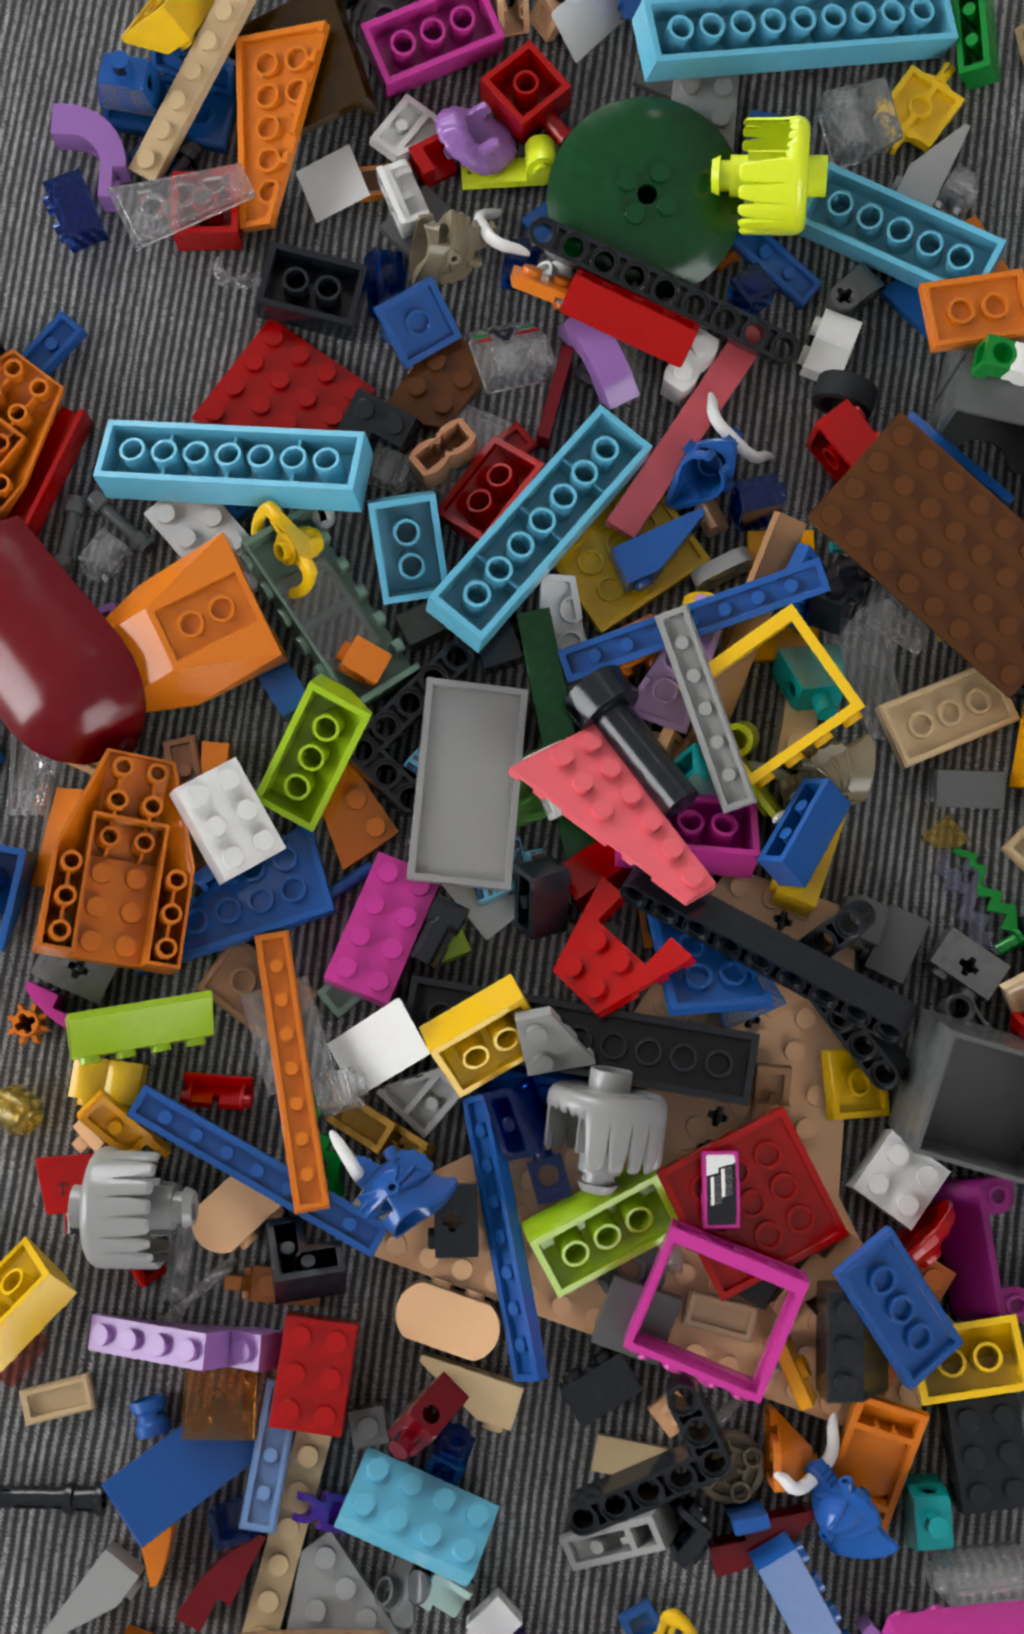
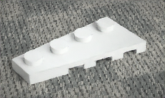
[531,574,587,708]

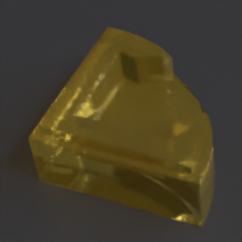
[920,814,970,849]

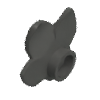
[374,1557,432,1629]

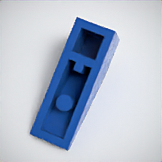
[609,507,705,593]

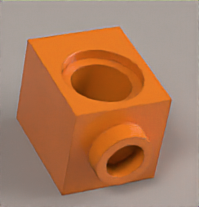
[335,634,393,690]

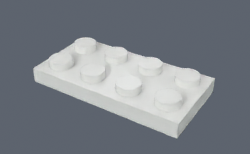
[143,501,259,593]

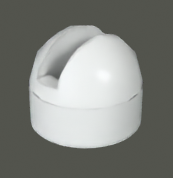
[312,510,336,530]

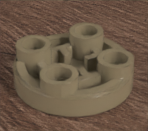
[701,1427,765,1504]

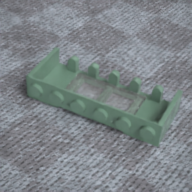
[239,509,421,708]

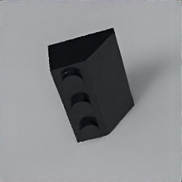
[816,1280,889,1403]

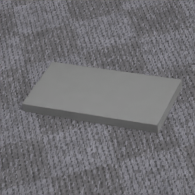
[406,677,528,892]

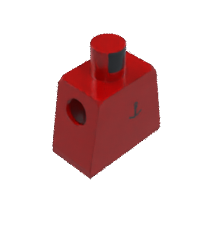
[35,1153,94,1234]

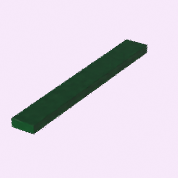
[516,607,596,861]

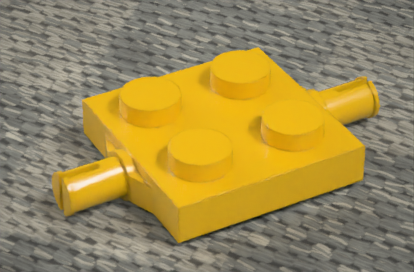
[874,62,965,155]

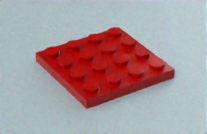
[192,320,376,430]
[655,1105,849,1301]

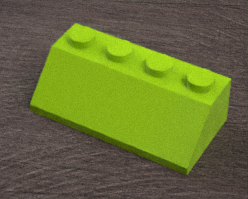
[256,674,373,832]
[64,990,214,1066]
[520,1162,679,1298]

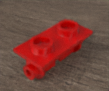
[180,1072,255,1112]

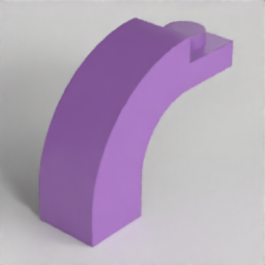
[50,103,132,212]
[558,317,640,410]

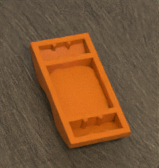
[831,1396,930,1532]

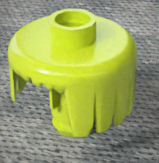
[711,115,828,236]

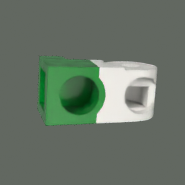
[970,334,1024,387]

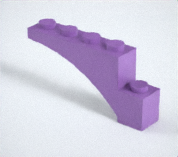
[88,1313,283,1372]

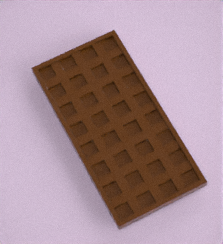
[806,412,1024,698]

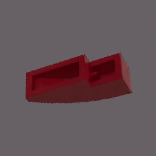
[707,1502,815,1578]
[175,1531,268,1632]

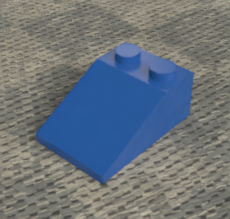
[0,844,38,952]

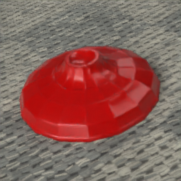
[895,1200,956,1268]

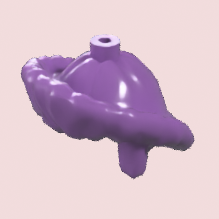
[435,102,518,176]

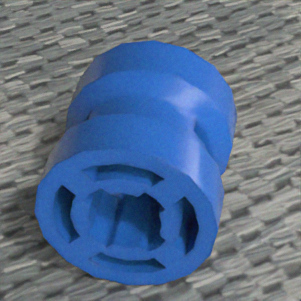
[129,1393,172,1440]

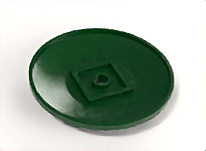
[547,97,744,299]

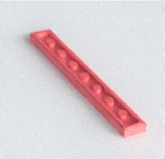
[605,326,760,540]

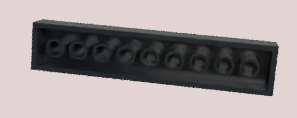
[406,975,760,1106]

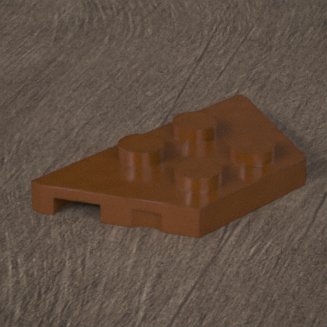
[387,322,486,431]

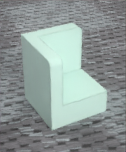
[419,1572,474,1618]

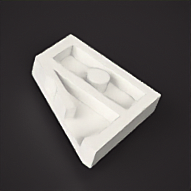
[369,93,437,162]

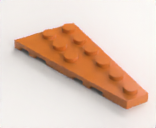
[235,20,330,233]

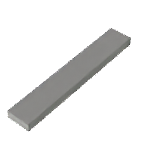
[654,604,757,814]

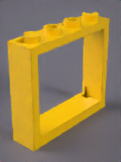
[677,603,865,789]

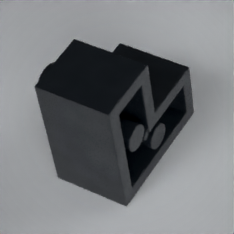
[336,387,423,453]
[266,1215,347,1304]

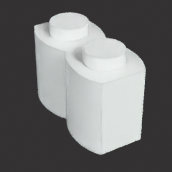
[797,308,863,382]
[660,328,719,406]

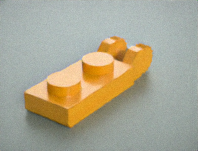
[77,1089,171,1164]

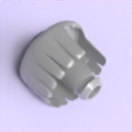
[544,1065,668,1195]
[68,1145,198,1270]

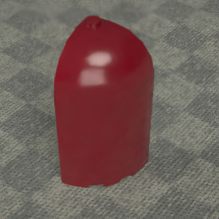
[0,515,146,765]

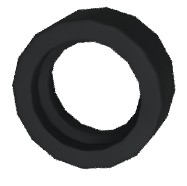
[811,369,878,419]

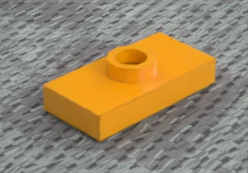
[778,1333,818,1411]

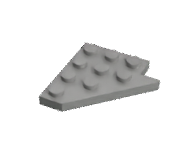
[287,1531,403,1634]

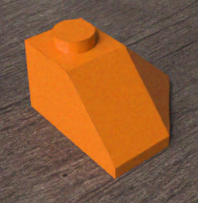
[764,1403,818,1493]

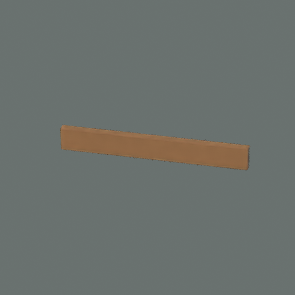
[678,511,807,756]

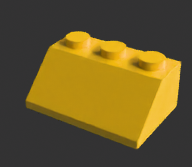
[120,0,215,55]
[419,974,532,1098]
[0,1236,77,1373]
[915,1314,1024,1406]

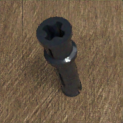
[0,1481,108,1516]

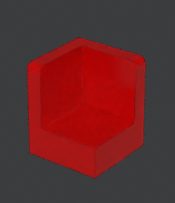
[408,133,458,188]

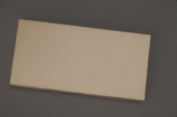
[874,667,1021,770]

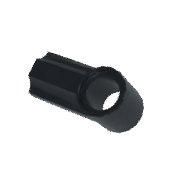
[410,894,470,969]

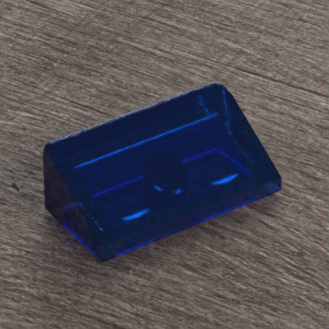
[363,248,406,318]

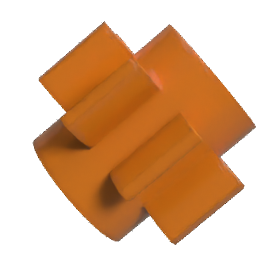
[7,1003,52,1045]

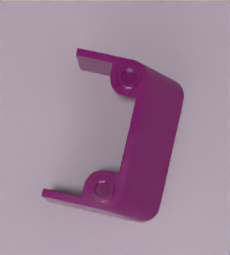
[931,1174,1024,1323]

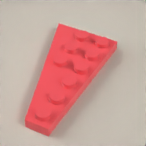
[508,724,717,906]

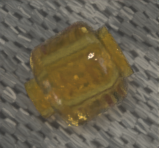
[0,1084,44,1136]

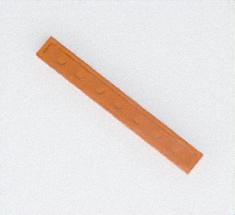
[254,930,330,1215]

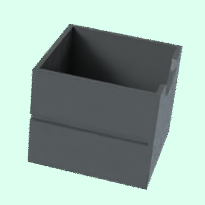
[929,340,1024,475]
[887,1008,1024,1184]

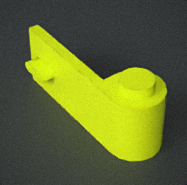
[461,134,557,190]
[730,721,782,819]

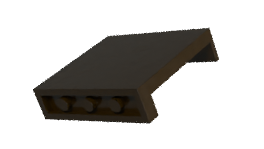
[229,0,379,137]

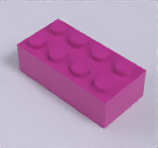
[360,0,505,100]
[615,793,761,878]
[323,851,442,1007]

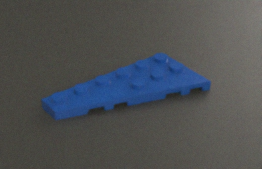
[137,825,337,976]
[647,914,775,1016]

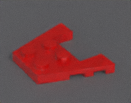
[552,876,697,1018]

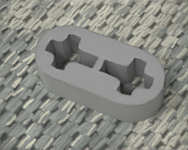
[690,546,754,591]

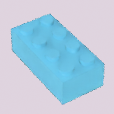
[333,1447,500,1587]

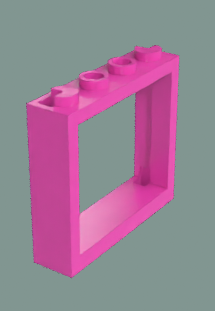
[623,1217,810,1404]

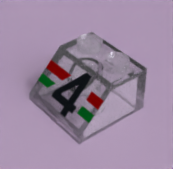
[466,320,557,395]

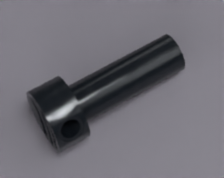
[564,664,699,818]

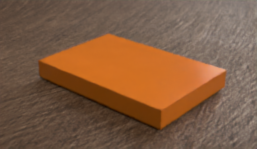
[918,268,1024,353]

